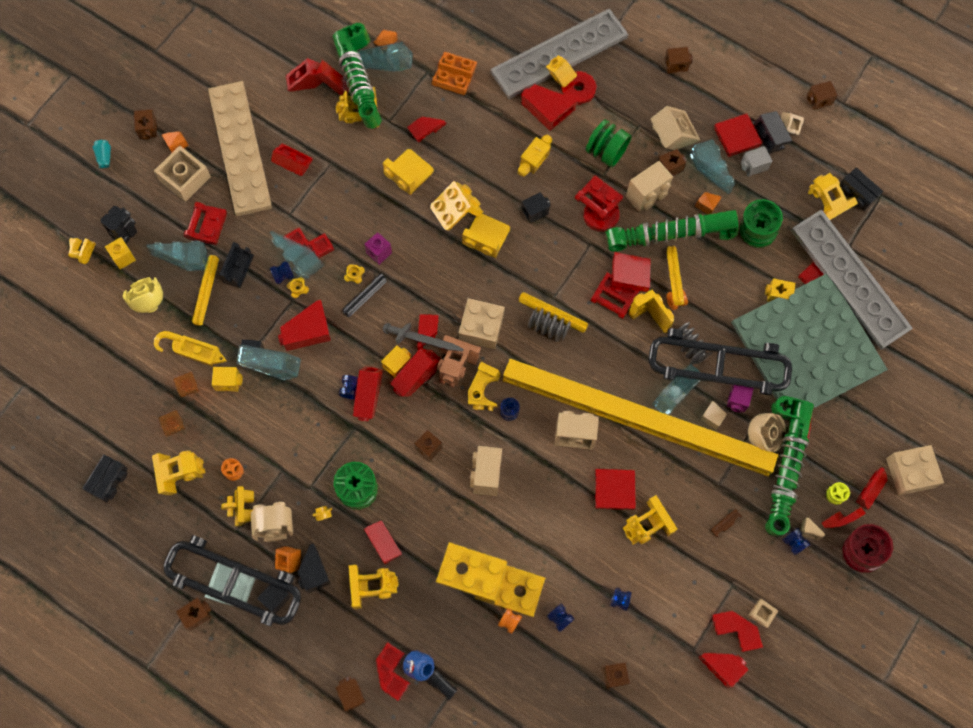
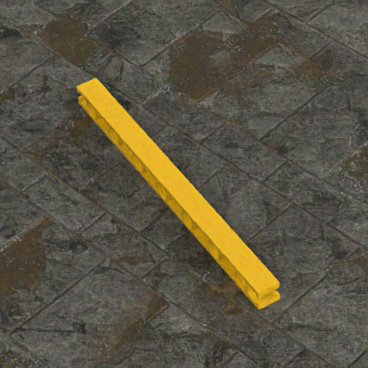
[503,359,778,477]

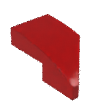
[408,117,447,142]
[417,314,439,350]
[822,507,866,528]

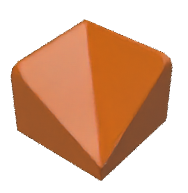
[162,131,188,153]
[695,192,722,214]
[275,546,301,573]

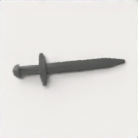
[383,323,464,351]

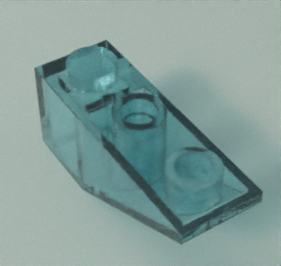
[358,42,413,71]
[690,139,735,194]
[270,231,325,279]
[147,241,207,271]
[236,344,301,380]
[652,364,701,415]

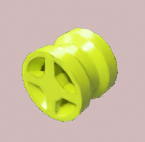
[826,482,850,505]

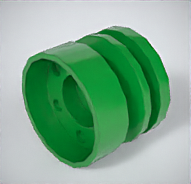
[585,119,632,168]
[739,199,783,248]
[333,462,378,510]

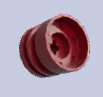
[842,524,894,573]

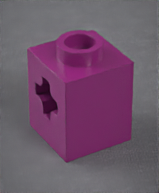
[364,232,392,265]
[726,385,754,413]

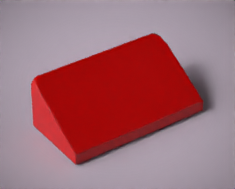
[315,60,350,96]
[271,143,313,176]
[856,467,888,510]
[364,520,402,565]

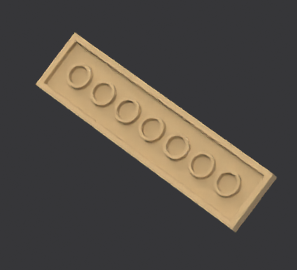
[208,81,272,216]

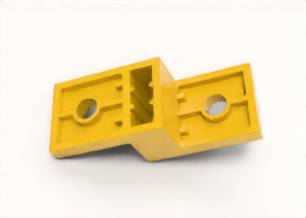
[436,542,545,618]

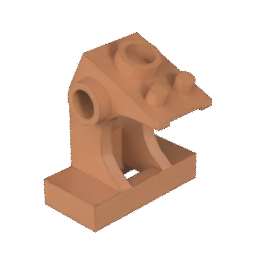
[437,335,481,388]

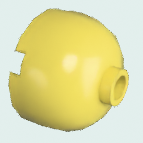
[123,277,163,313]

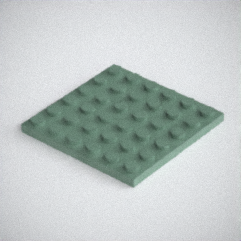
[731,274,888,415]

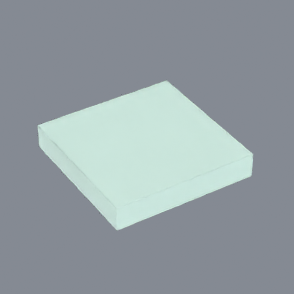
[205,563,256,607]

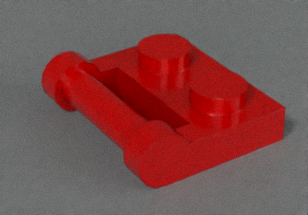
[574,175,624,221]
[183,202,227,245]
[590,272,639,319]

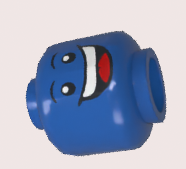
[403,650,434,681]

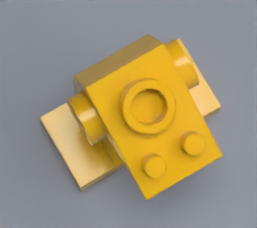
[336,87,379,127]
[808,173,858,220]
[468,362,501,411]
[152,451,206,496]
[623,495,678,545]
[349,565,398,609]

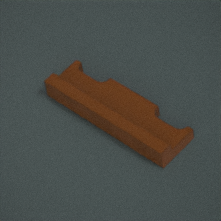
[710,509,742,538]

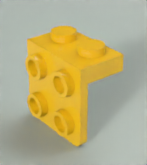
[383,149,434,195]
[430,181,483,231]
[462,214,510,258]
[629,289,674,333]

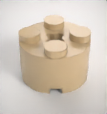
[251,502,293,542]

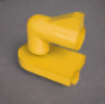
[68,238,96,264]

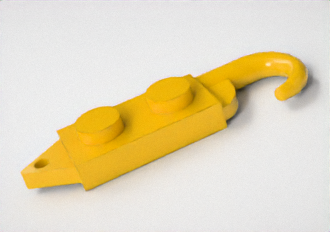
[153,331,227,366]

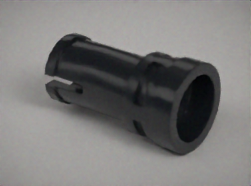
[426,669,458,700]

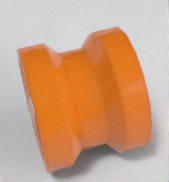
[666,290,688,310]
[221,458,244,481]
[498,608,522,634]

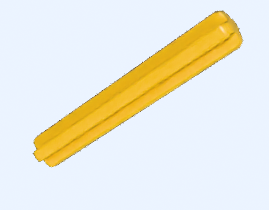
[666,245,684,306]
[192,255,219,326]
[519,292,588,333]

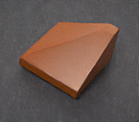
[373,30,398,52]

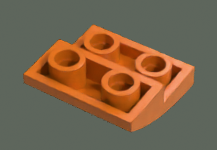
[432,52,477,95]

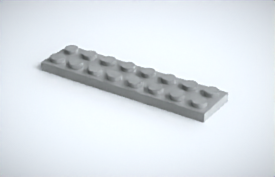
[491,9,628,99]
[790,210,913,350]

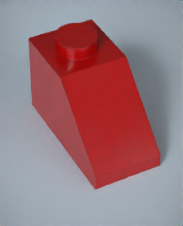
[286,58,323,92]
[698,653,749,689]

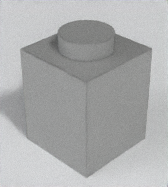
[741,146,772,176]

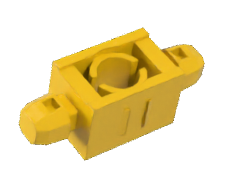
[518,134,552,177]

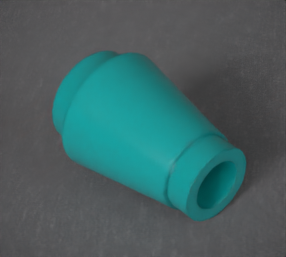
[92,140,111,168]

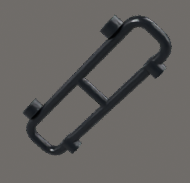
[648,328,792,395]
[163,535,301,626]

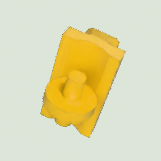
[221,487,254,526]

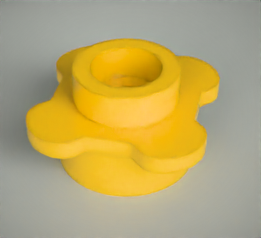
[344,264,365,284]
[287,277,309,298]
[312,505,332,521]

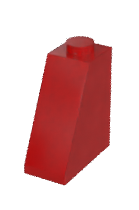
[521,84,577,131]
[278,300,331,351]
[390,349,441,397]
[353,366,384,421]

